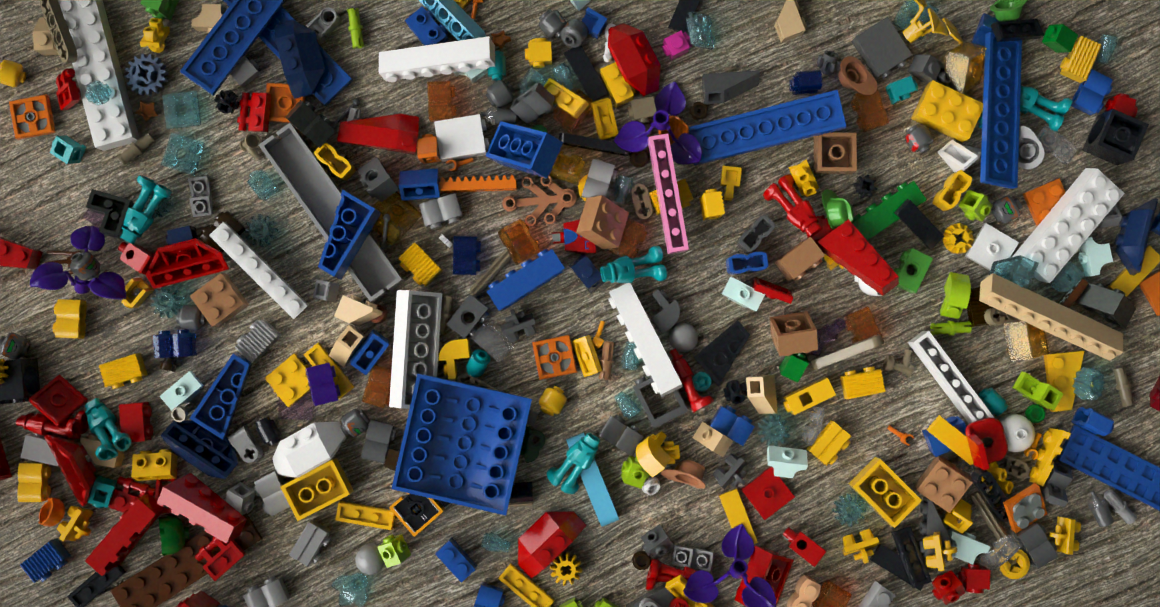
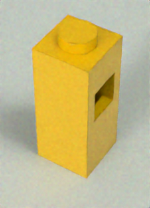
[783,377,836,415]

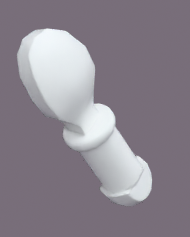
[603,23,615,62]

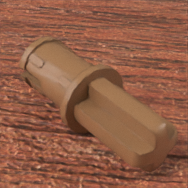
[598,341,614,380]

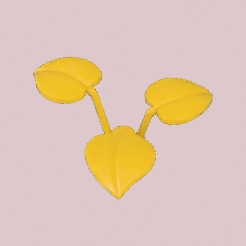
[903,0,964,44]

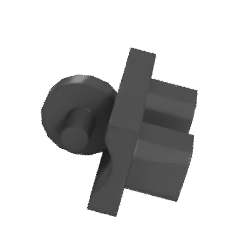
[500,309,536,343]
[713,454,747,489]

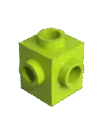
[958,190,993,222]
[621,455,650,489]
[377,534,412,568]

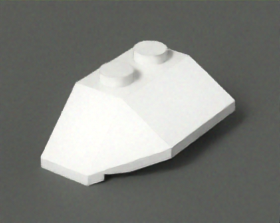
[272,422,346,478]

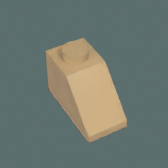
[33,17,59,56]

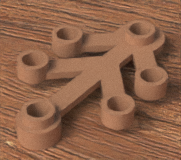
[502,176,576,227]

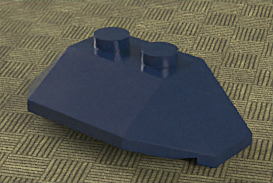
[275,20,326,99]
[1114,198,1159,275]
[161,420,238,479]

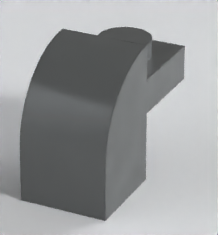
[651,289,680,334]
[1040,460,1073,507]

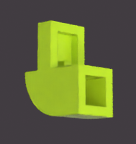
[940,272,971,319]
[1012,371,1064,410]

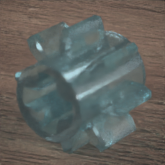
[85,81,112,105]

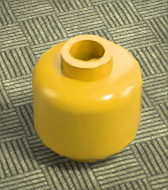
[0,60,27,87]
[539,386,567,416]

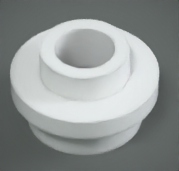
[642,477,660,495]

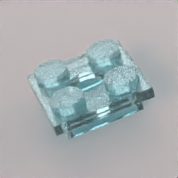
[892,0,939,40]
[686,11,716,50]
[162,91,201,129]
[161,132,205,176]

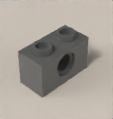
[358,157,399,203]
[446,294,489,339]

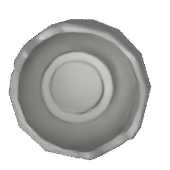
[669,322,698,353]
[355,543,384,575]

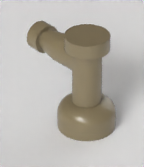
[239,133,262,162]
[883,349,914,376]
[170,402,197,422]

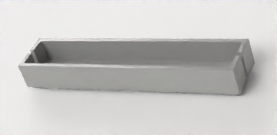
[259,123,405,303]

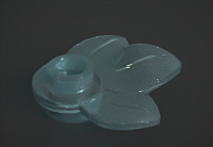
[331,573,368,607]

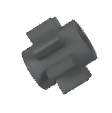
[817,51,841,75]

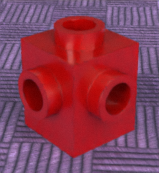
[932,570,965,605]

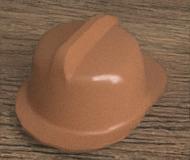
[838,56,877,95]
[661,460,706,489]

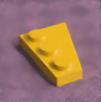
[1044,351,1084,412]
[1029,428,1071,486]

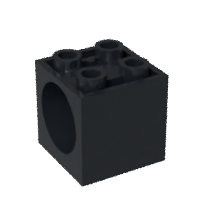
[1082,109,1149,166]
[0,359,40,405]

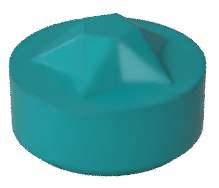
[692,372,711,391]

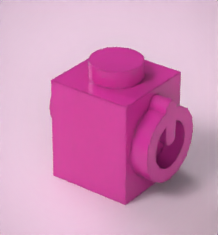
[662,31,692,61]

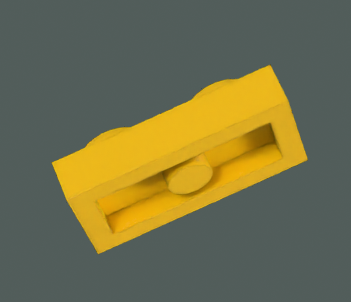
[591,97,618,140]
[571,335,602,377]

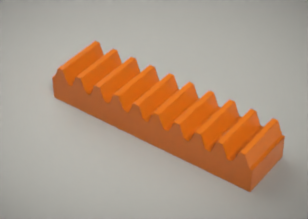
[439,175,517,193]

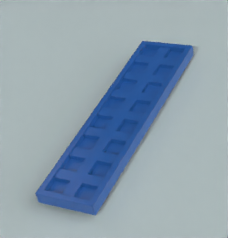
[1056,425,1160,511]

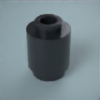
[255,416,282,446]

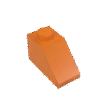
[417,134,442,164]

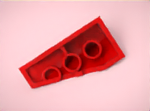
[337,114,419,155]

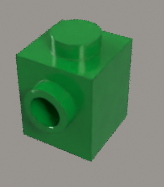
[1042,24,1078,53]
[779,352,809,382]

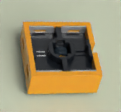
[389,493,445,537]

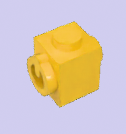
[525,38,552,68]

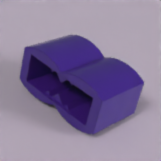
[305,363,341,406]

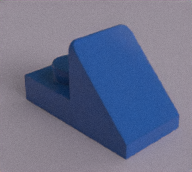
[968,13,998,55]

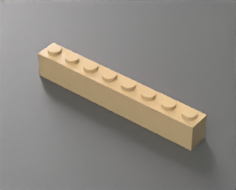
[979,273,1123,361]

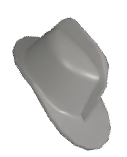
[1018,126,1045,169]

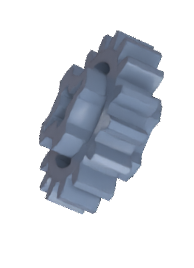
[124,54,169,96]

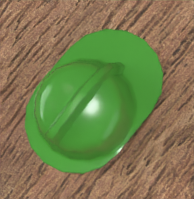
[990,0,1028,21]
[822,189,854,230]

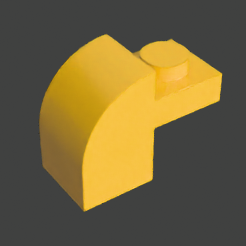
[439,339,471,379]
[636,431,671,478]

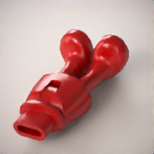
[763,174,822,237]
[669,348,714,413]
[16,410,88,439]
[646,559,697,590]

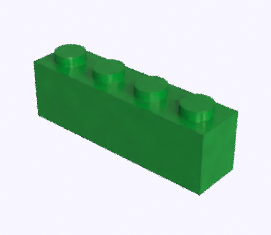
[852,181,927,241]

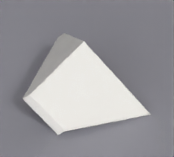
[938,140,981,173]

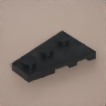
[694,320,750,387]

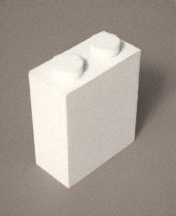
[434,114,489,162]

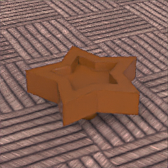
[491,30,511,49]
[135,100,158,122]

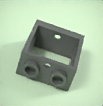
[632,376,688,428]

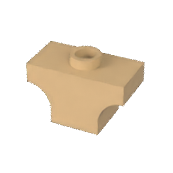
[191,4,226,33]
[692,422,733,457]

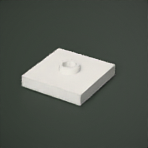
[965,223,1019,275]

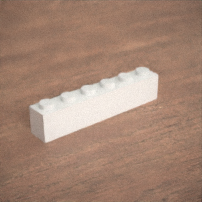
[379,36,495,82]
[209,222,309,319]
[608,283,682,397]
[907,331,994,424]

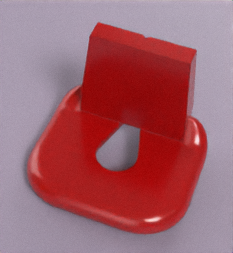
[965,418,1008,470]

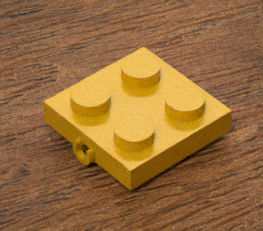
[265,353,310,408]

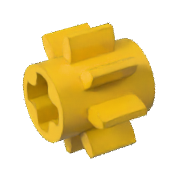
[660,441,680,465]

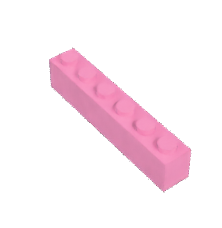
[648,133,689,254]

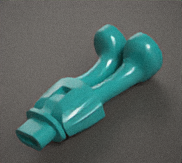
[1020,86,1073,132]
[120,175,172,244]
[600,245,667,283]
[85,398,131,460]
[546,433,601,494]

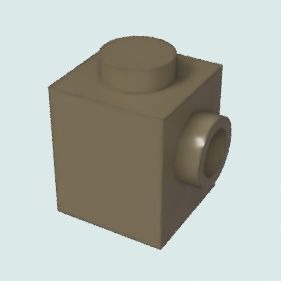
[627,96,657,124]

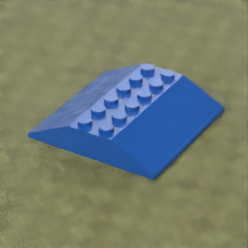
[391,374,532,515]

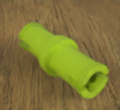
[347,8,365,49]
[930,321,972,336]

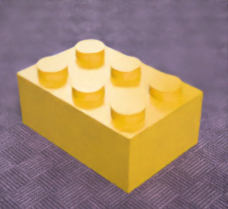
[911,80,983,143]
[848,457,922,528]
[280,458,354,521]

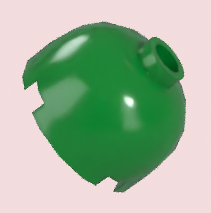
[159,516,189,556]

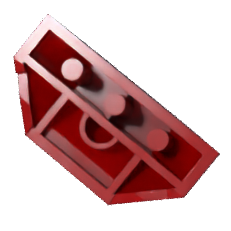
[608,23,661,97]
[146,238,229,289]
[44,434,96,507]
[518,511,587,578]

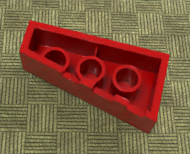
[817,219,899,296]
[0,237,43,269]
[156,473,247,544]
[85,493,165,576]

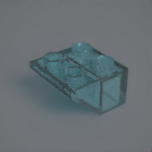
[989,255,1039,290]

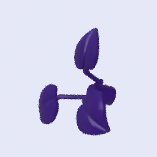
[614,81,702,165]
[30,226,126,300]
[683,524,776,607]

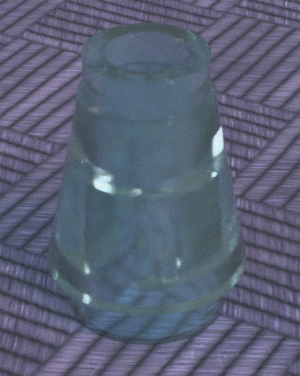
[1096,35,1118,64]
[552,62,576,90]
[614,175,634,204]
[620,342,639,370]
[614,391,641,420]
[481,532,511,553]

